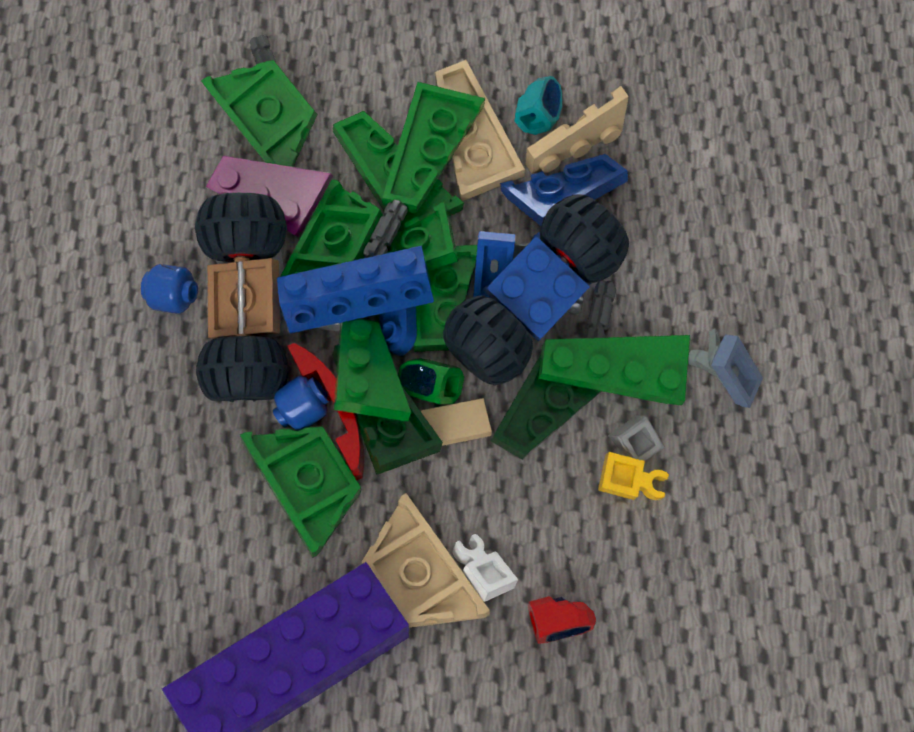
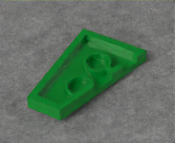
[414,245,477,352]
[334,319,411,422]

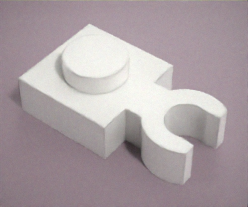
[452,534,518,602]

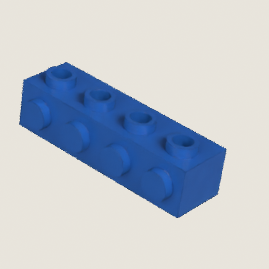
[277,246,434,334]

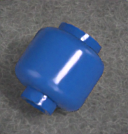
[141,264,198,314]
[272,376,330,431]

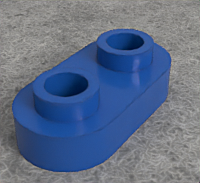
[379,306,417,356]

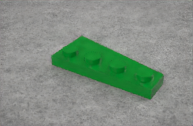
[333,111,464,233]
[387,202,459,271]

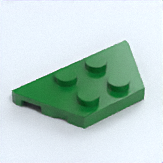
[201,60,318,167]
[280,180,384,277]
[240,426,361,558]

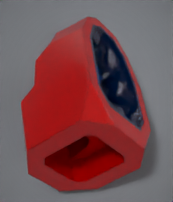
[528,596,596,644]

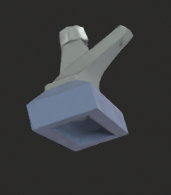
[688,328,763,408]

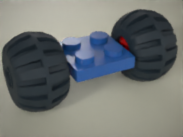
[443,194,629,385]

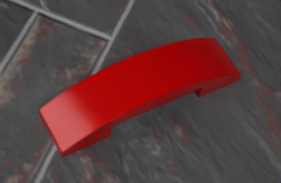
[287,343,364,480]

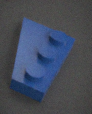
[500,154,628,226]

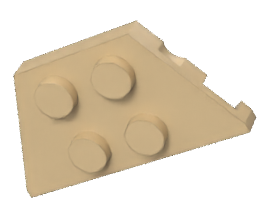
[362,493,490,628]

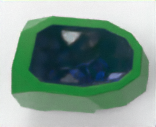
[398,358,465,404]

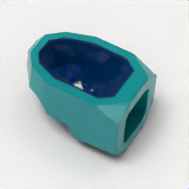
[514,76,562,135]

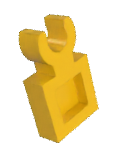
[598,452,669,500]

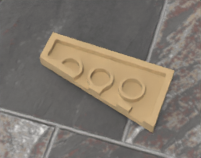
[435,60,525,201]

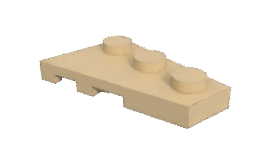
[525,86,629,174]

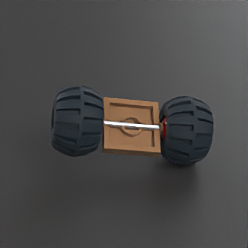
[195,192,289,402]

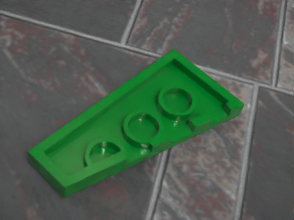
[381,82,485,213]
[538,335,690,406]

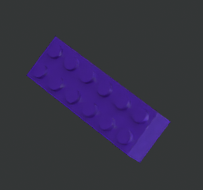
[162,562,409,732]

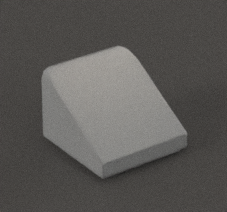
[608,415,664,461]

